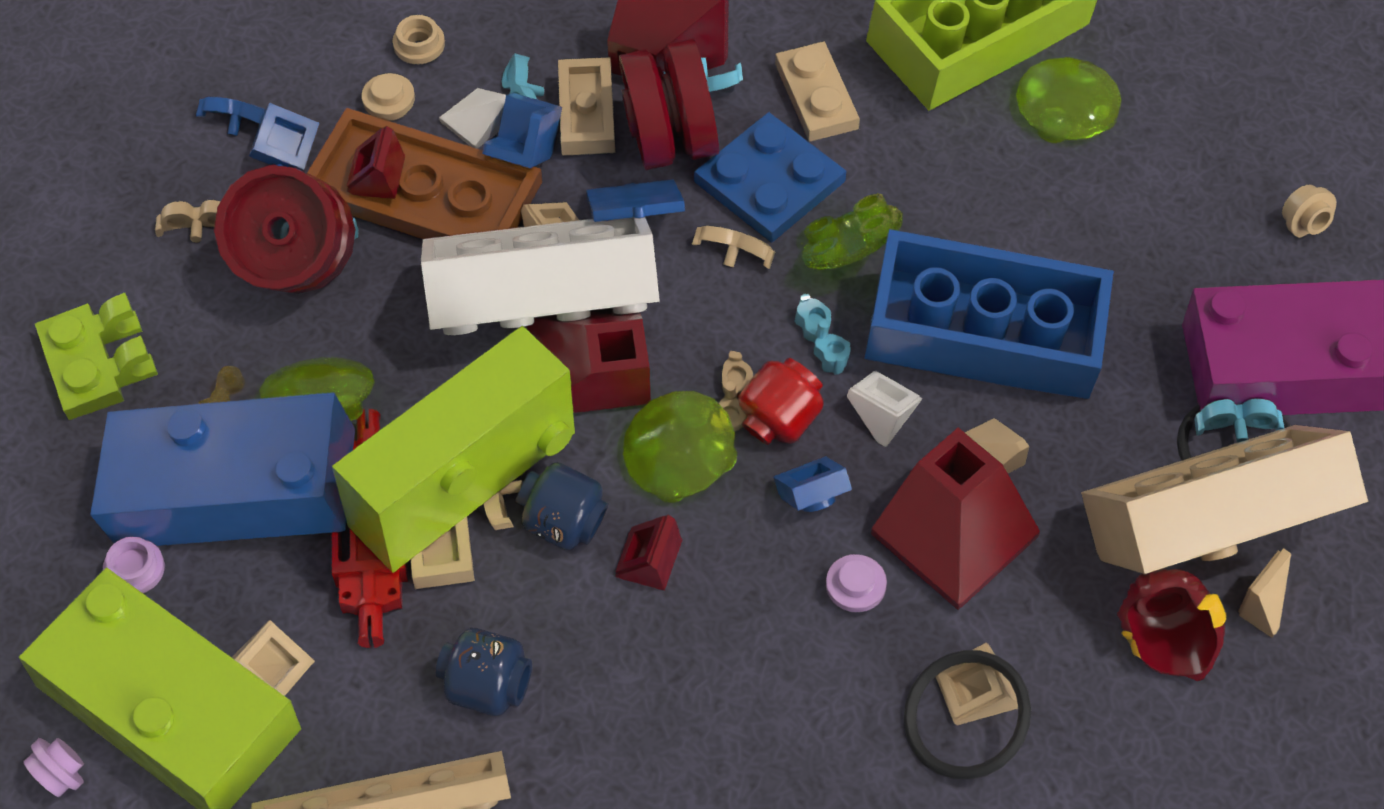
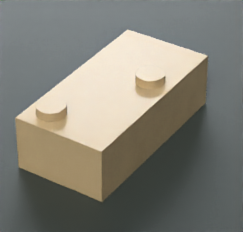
[1081,425,1368,574]

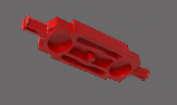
[332,409,408,648]

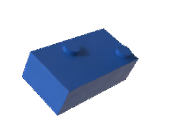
[864,229,1114,399]
[90,392,355,546]

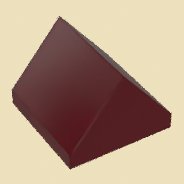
[346,126,405,199]
[615,514,682,591]

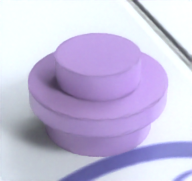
[103,537,165,593]
[826,555,887,612]
[24,738,84,797]

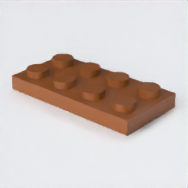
[307,108,542,239]

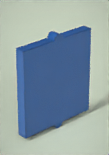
[586,179,685,222]

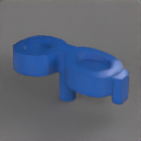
[196,97,265,136]

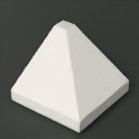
[439,88,506,149]
[847,371,922,447]

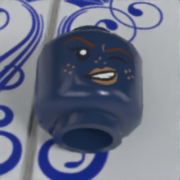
[516,462,609,550]
[436,628,532,716]

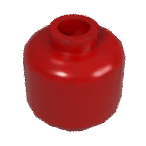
[739,358,824,445]

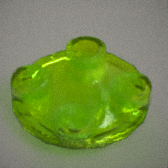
[1016,57,1122,143]
[802,193,904,270]
[259,357,375,421]
[622,391,737,503]

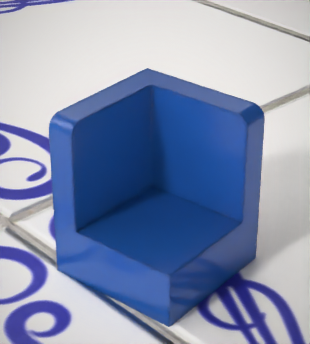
[482,93,563,168]

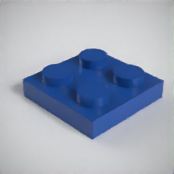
[694,112,846,243]

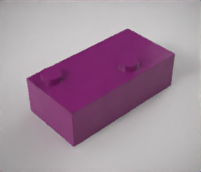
[1182,280,1384,415]

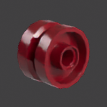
[619,39,719,170]
[214,165,356,294]

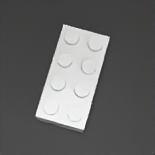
[421,217,660,335]

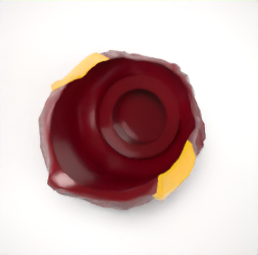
[1117,568,1226,681]

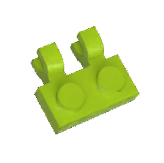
[35,293,158,420]

